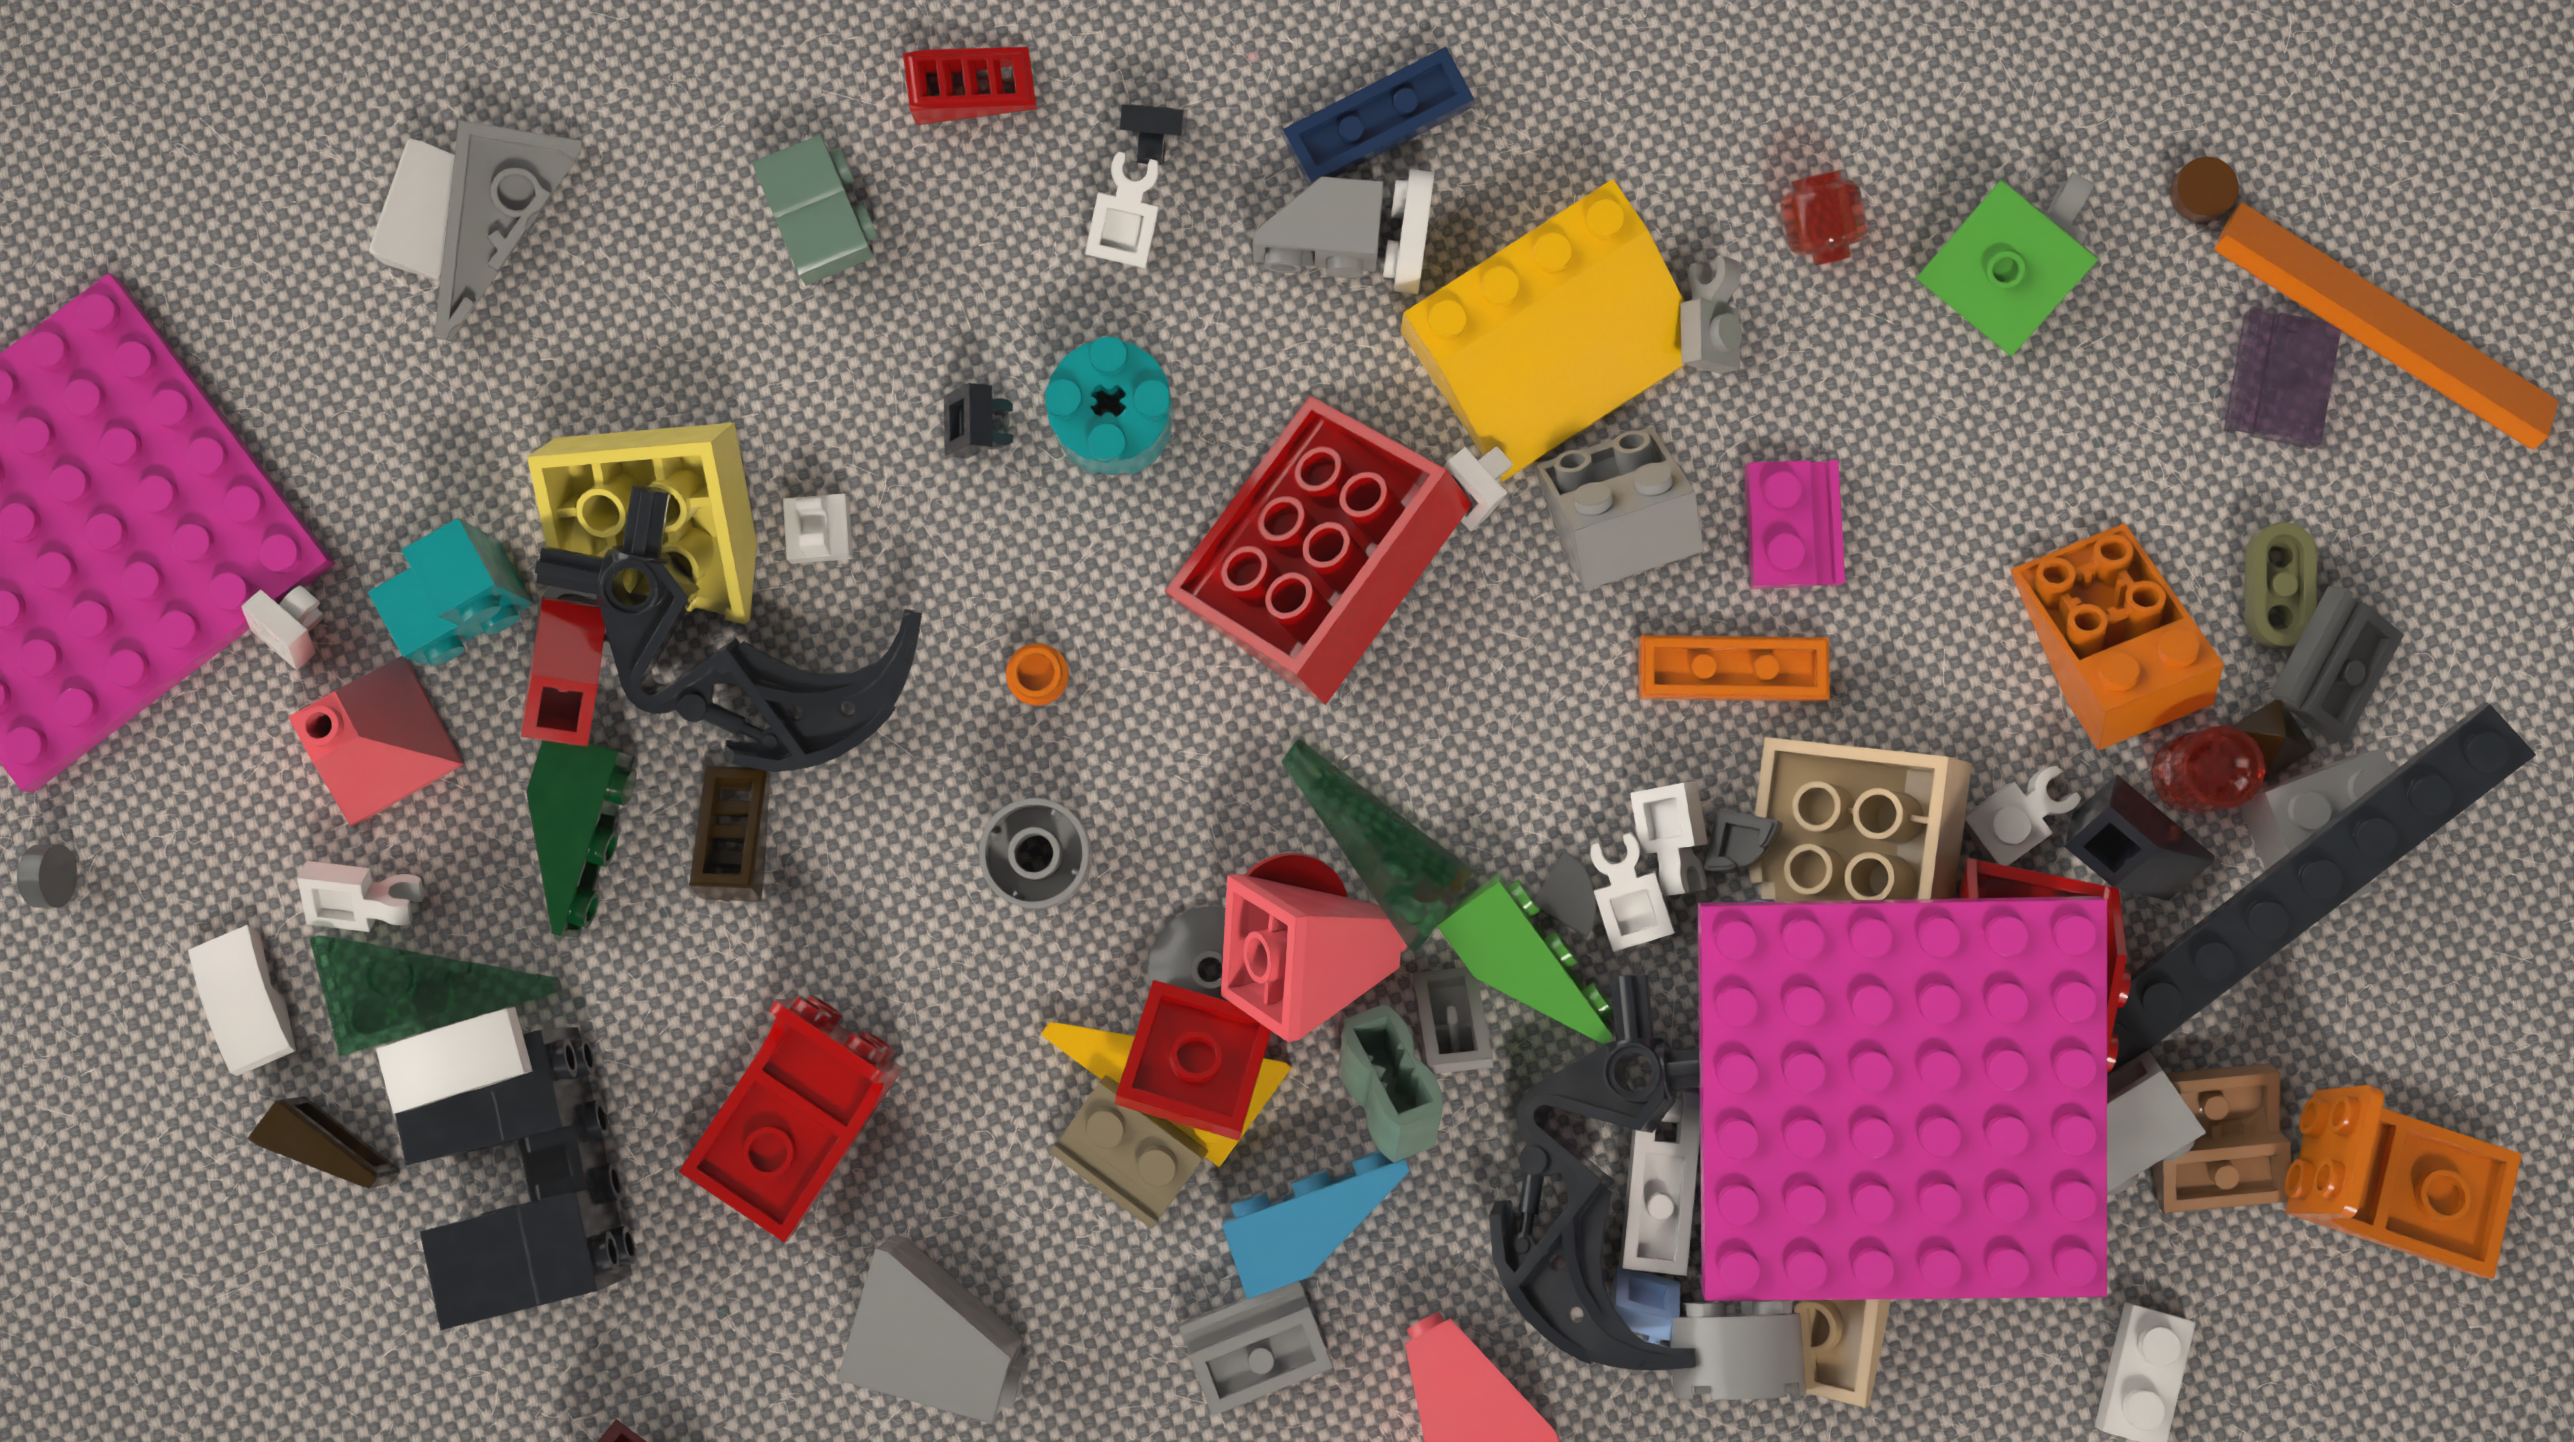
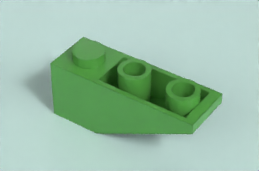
[1437,872,1614,1045]

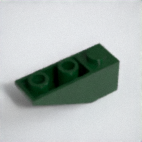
[526,740,637,937]

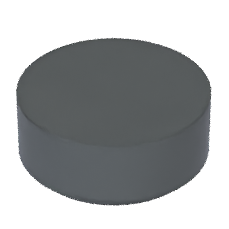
[17,844,77,908]

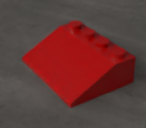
[1164,395,1472,705]

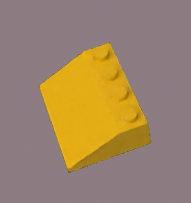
[1400,179,1684,483]

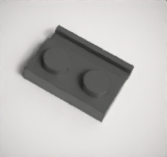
[2270,586,2404,743]

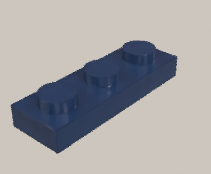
[1282,47,1475,186]

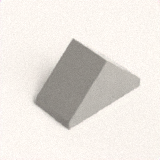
[1413,967,1493,1074]

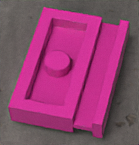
[1744,460,1845,589]

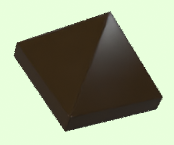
[2225,699,2315,783]

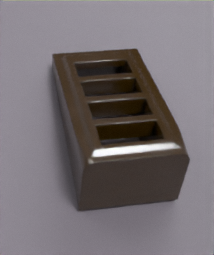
[689,766,770,902]
[248,1096,401,1189]

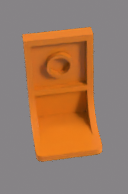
[2284,1085,2522,1279]

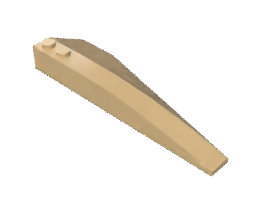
[1749,737,1972,1408]

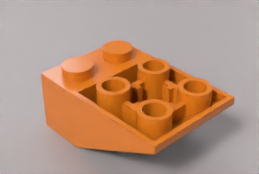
[2011,523,2224,751]

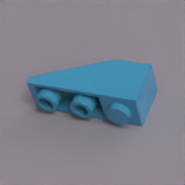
[1221,1150,1410,1299]

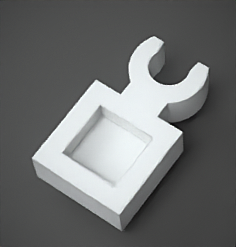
[1085,151,1160,268]
[1964,766,2081,866]
[1590,832,1675,952]

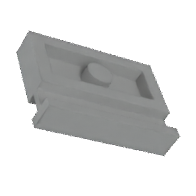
[1179,1281,1333,1416]

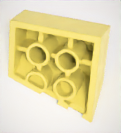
[527,422,757,625]

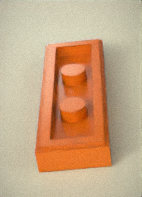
[1638,635,1830,702]

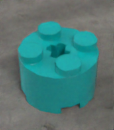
[1045,337,1174,475]

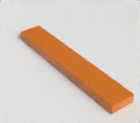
[2214,202,2559,450]

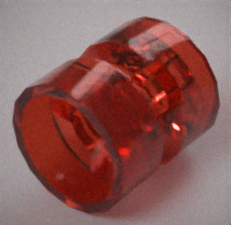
[2151,725,2266,814]

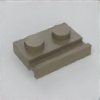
[1049,1075,1208,1229]

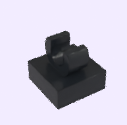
[1120,104,1188,165]
[944,383,1013,459]

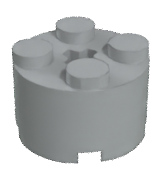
[1670,1300,1806,1400]

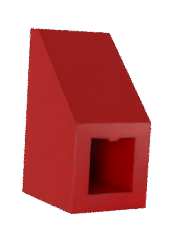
[521,596,605,747]

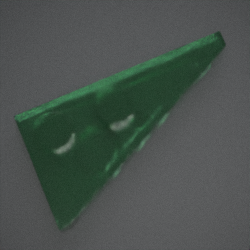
[1281,738,1474,953]
[309,935,563,1056]

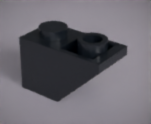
[2064,774,2215,901]

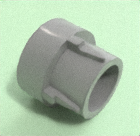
[979,798,1092,909]

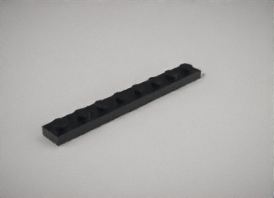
[2107,701,2536,1075]

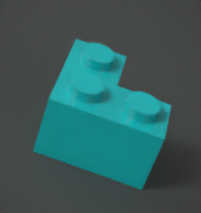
[367,518,533,666]

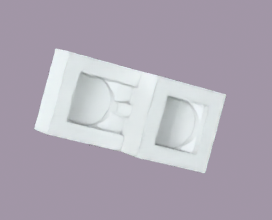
[188,925,296,1076]
[376,1007,533,1114]

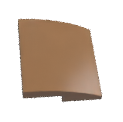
[2151,1063,2291,1213]

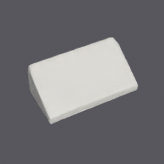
[369,138,455,281]

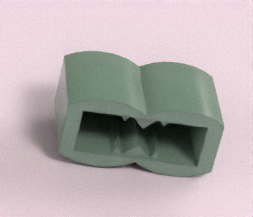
[752,134,878,286]
[1339,1004,1443,1163]

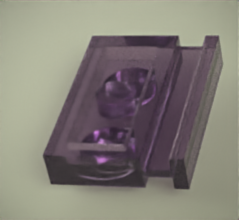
[2223,307,2341,449]

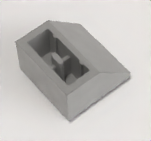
[1536,427,1704,590]

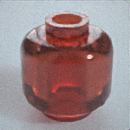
[1780,170,1868,266]

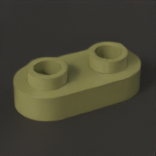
[2245,522,2317,650]

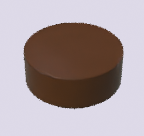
[2170,157,2239,223]

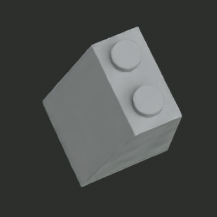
[837,1235,1030,1424]

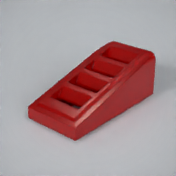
[903,47,1037,125]

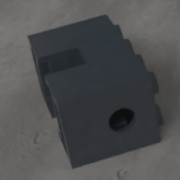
[395,1027,636,1331]

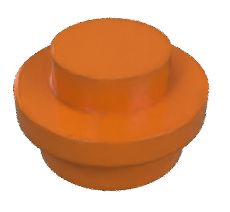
[1006,643,1069,706]

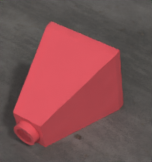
[288,656,465,826]
[1221,874,1409,1042]
[1405,1312,1560,1442]

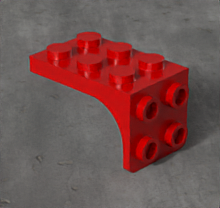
[678,995,904,1243]

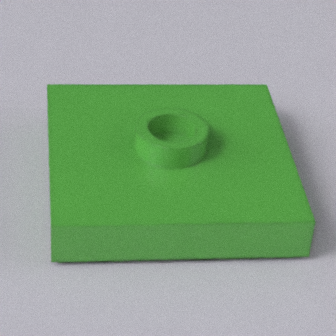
[1916,179,2099,357]

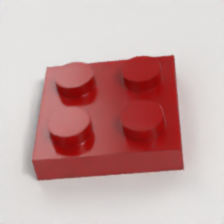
[1115,980,1272,1141]

